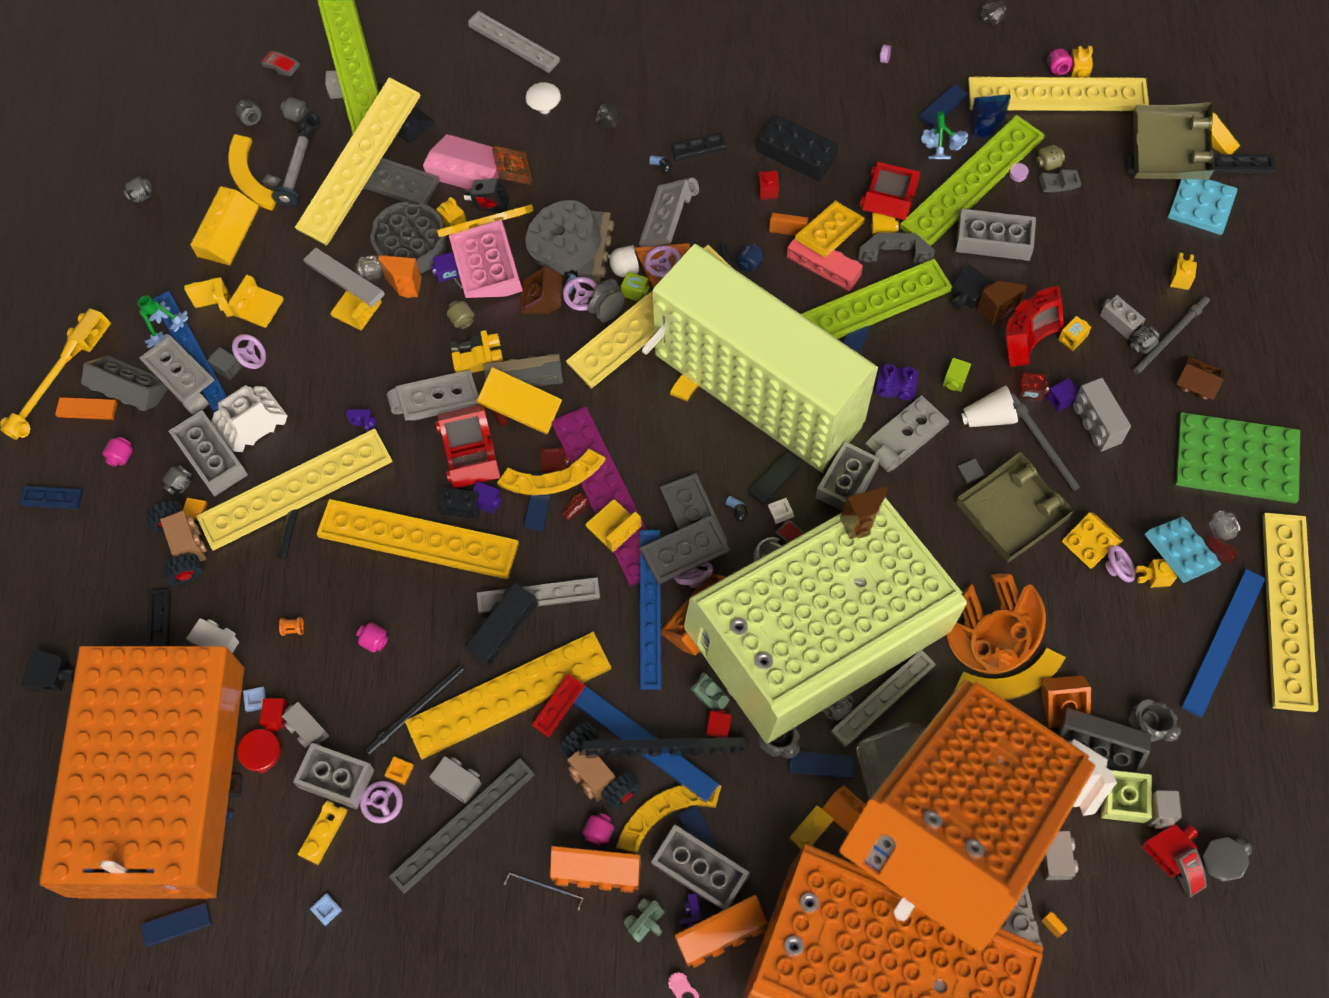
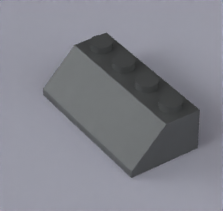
[81,355,168,411]
[1057,708,1151,773]

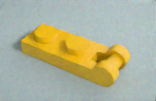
[298,800,347,865]

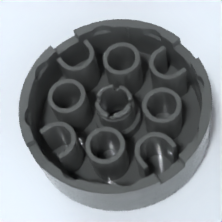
[526,200,602,275]
[370,201,447,274]

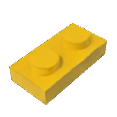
[789,805,834,849]

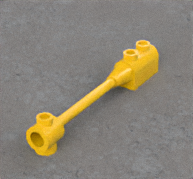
[0,309,111,440]

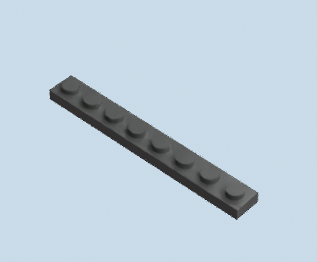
[389,758,535,894]

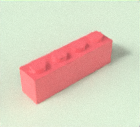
[787,238,863,291]

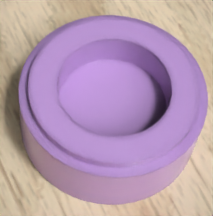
[880,45,891,63]
[1009,163,1028,182]

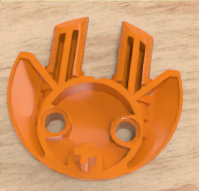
[947,574,1046,674]

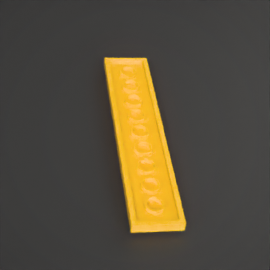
[317,499,519,579]
[405,632,611,759]

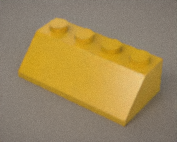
[191,186,259,265]

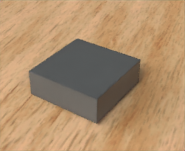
[957,459,985,485]

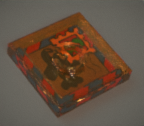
[492,146,533,185]

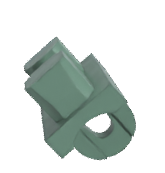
[691,673,729,712]
[624,898,665,943]

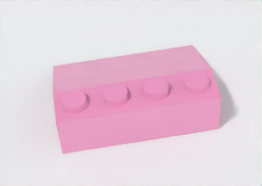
[423,134,512,189]
[449,220,523,298]

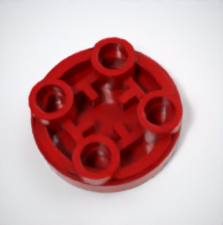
[237,729,282,773]

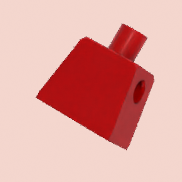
[1141,825,1198,879]

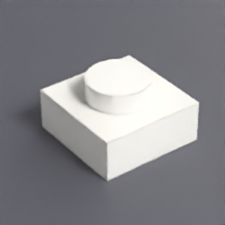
[768,498,794,524]

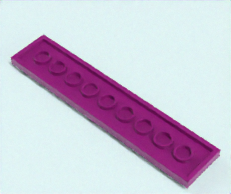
[552,406,647,587]

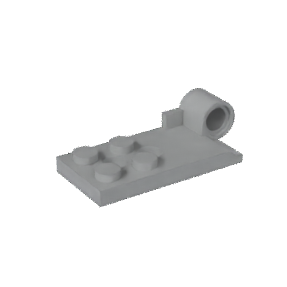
[639,178,699,247]
[139,335,215,416]
[387,370,480,421]
[865,395,949,472]

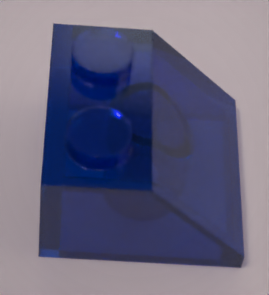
[969,94,1011,137]

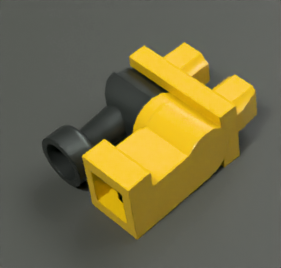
[450,330,503,373]

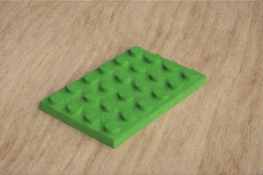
[1175,412,1300,503]

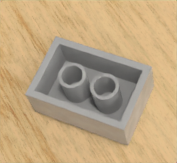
[1073,378,1131,452]
[816,442,880,511]
[293,743,374,809]

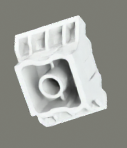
[211,385,287,452]
[1069,739,1117,816]

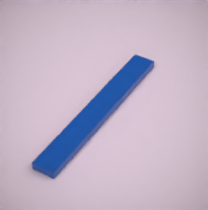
[153,291,227,413]
[640,530,661,690]
[1181,569,1266,718]
[574,687,719,803]

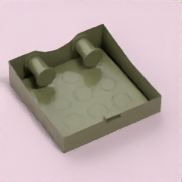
[1133,102,1214,179]
[956,452,1073,563]

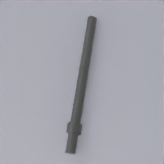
[1133,296,1210,375]
[1011,394,1080,491]

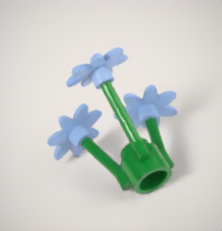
[137,295,188,348]

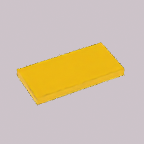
[795,201,865,257]
[476,367,562,435]

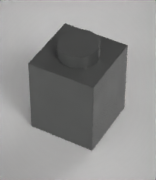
[208,347,242,381]

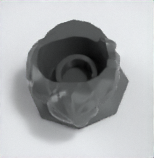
[587,279,625,323]
[1128,699,1181,742]
[757,727,800,758]
[1203,837,1252,882]

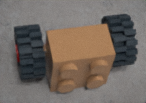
[145,501,207,586]
[560,722,642,811]

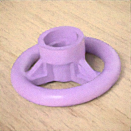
[645,246,681,277]
[563,277,597,311]
[232,334,266,369]
[1106,545,1136,582]
[674,562,713,588]
[360,781,403,823]

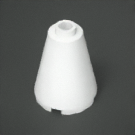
[961,386,1018,427]

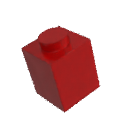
[758,171,779,200]
[260,698,289,732]
[706,710,732,738]

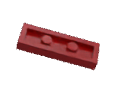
[532,673,586,738]

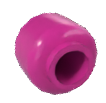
[1047,49,1073,75]
[103,437,133,467]
[356,622,389,653]
[582,813,614,848]

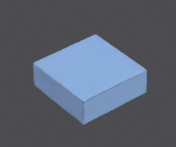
[243,686,267,712]
[310,893,342,926]

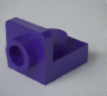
[346,409,376,432]
[679,893,702,930]

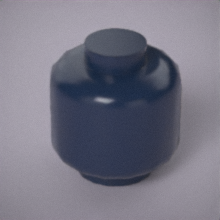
[736,244,763,272]

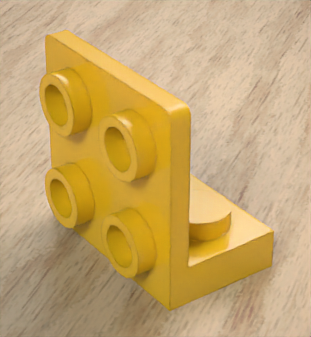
[228,275,284,328]
[184,278,234,317]
[331,291,382,331]
[586,500,642,552]
[1062,512,1123,568]

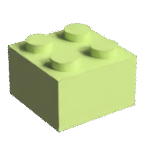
[1101,770,1152,823]

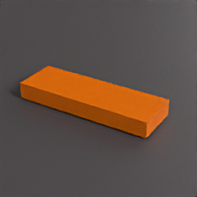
[55,397,117,420]

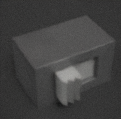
[262,174,283,190]

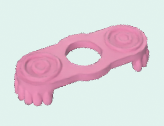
[668,972,699,998]

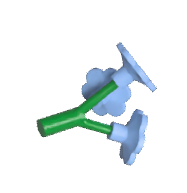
[921,111,968,159]

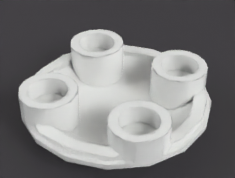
[526,83,561,114]

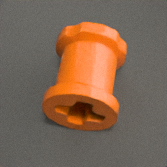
[279,617,304,636]

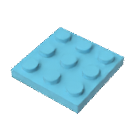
[1168,179,1238,235]
[1145,517,1221,583]

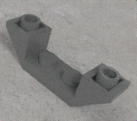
[858,232,935,263]

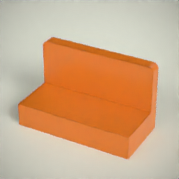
[769,213,808,236]
[822,785,866,834]

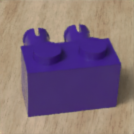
[875,364,918,400]

